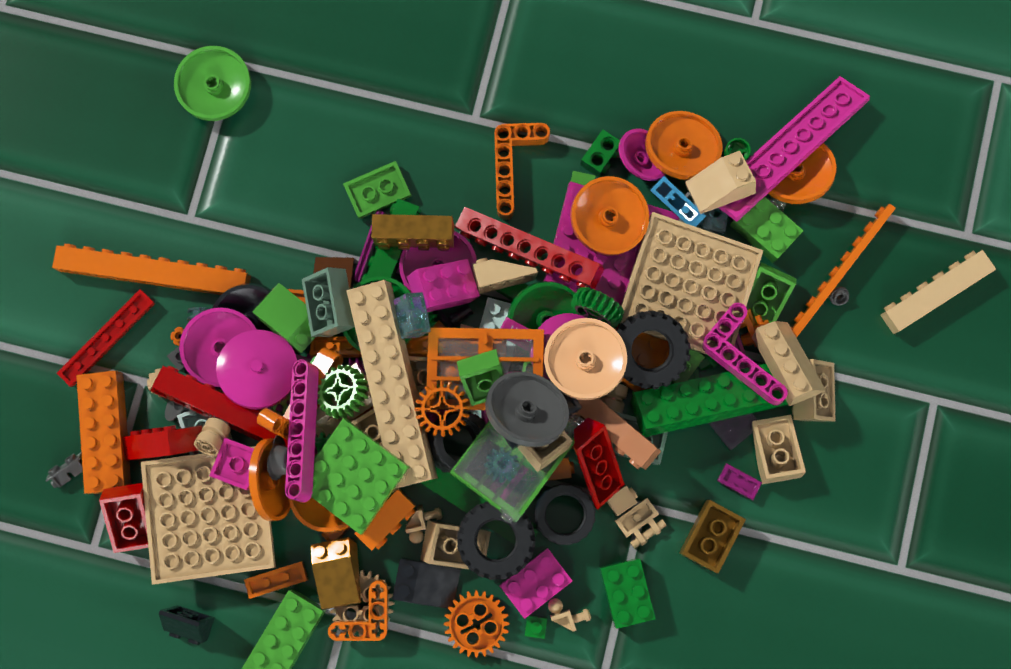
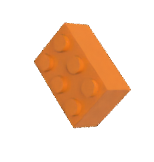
[354,488,416,551]

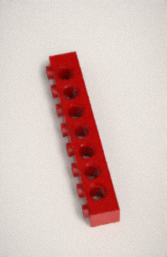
[455,207,604,289]

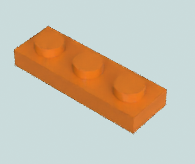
[244,561,308,599]

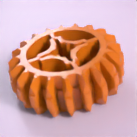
[414,381,470,437]

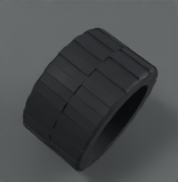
[427,411,492,473]
[534,484,596,545]

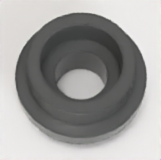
[829,287,849,306]

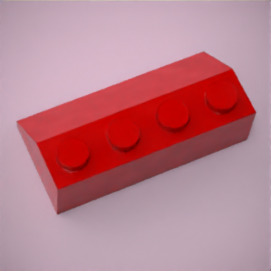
[574,418,625,509]

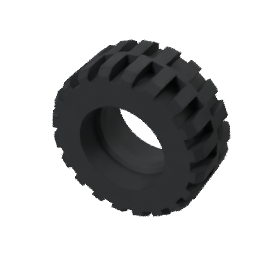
[617,311,691,389]
[457,502,535,580]

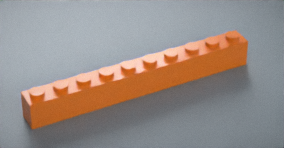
[52,244,251,295]

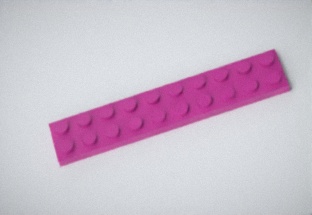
[719,76,870,222]

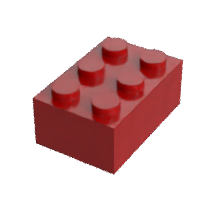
[99,483,149,553]

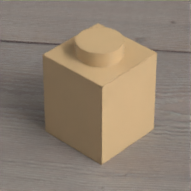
[607,486,638,516]

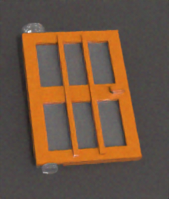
[419,328,544,411]

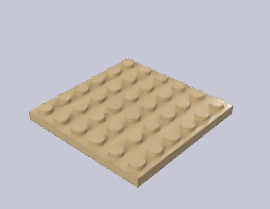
[620,212,764,360]
[141,446,276,585]

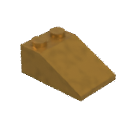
[311,537,361,610]

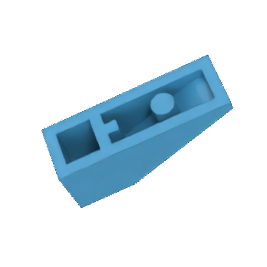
[650,176,706,227]

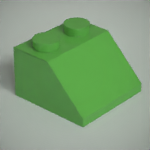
[457,349,505,406]

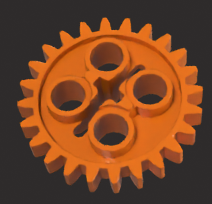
[444,590,509,658]

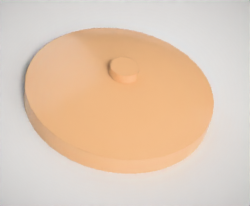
[544,318,627,400]

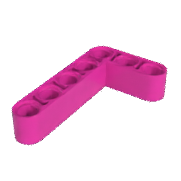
[702,303,788,406]

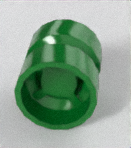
[721,138,751,161]

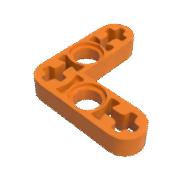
[328,580,388,641]

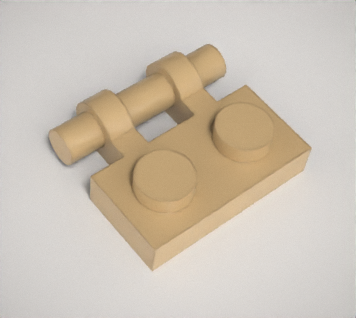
[615,498,667,549]

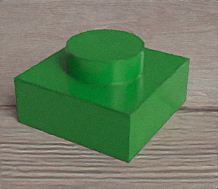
[525,615,547,639]

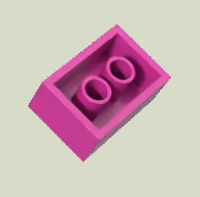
[407,259,480,314]
[500,548,572,619]

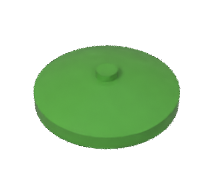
[174,46,251,121]

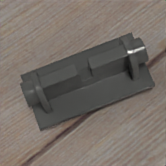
[45,452,83,488]

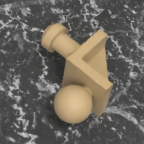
[406,505,443,544]
[548,598,591,631]

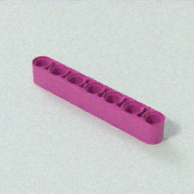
[285,359,319,502]

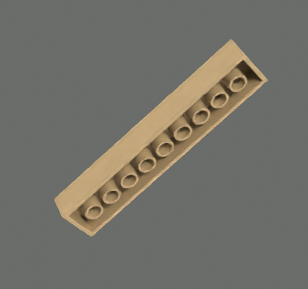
[346,280,438,488]

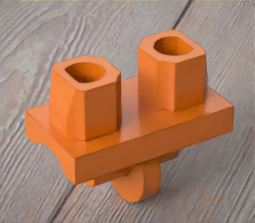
[739,308,769,347]

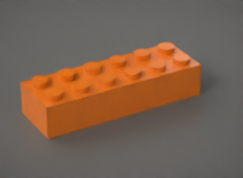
[76,370,131,494]

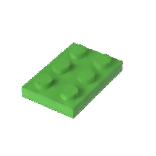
[343,161,412,219]

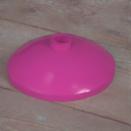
[619,129,666,181]

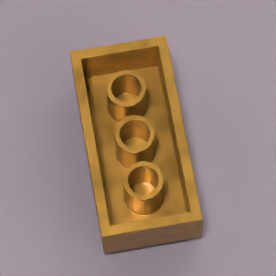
[371,214,454,251]

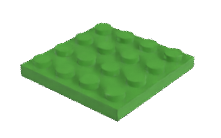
[312,418,410,535]

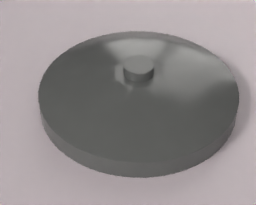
[485,372,569,447]

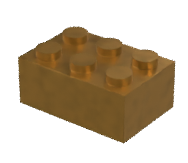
[679,500,746,574]

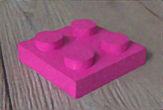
[209,438,254,491]

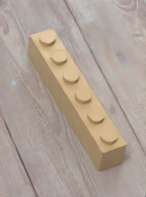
[881,250,996,334]

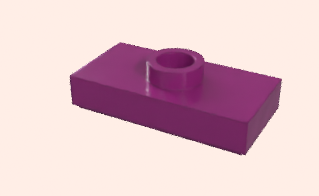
[717,463,762,500]

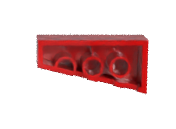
[123,425,202,460]

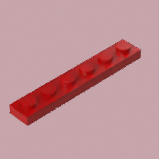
[57,289,156,387]

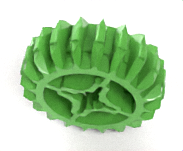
[317,365,369,419]

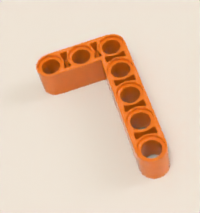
[494,123,550,220]
[257,347,343,440]

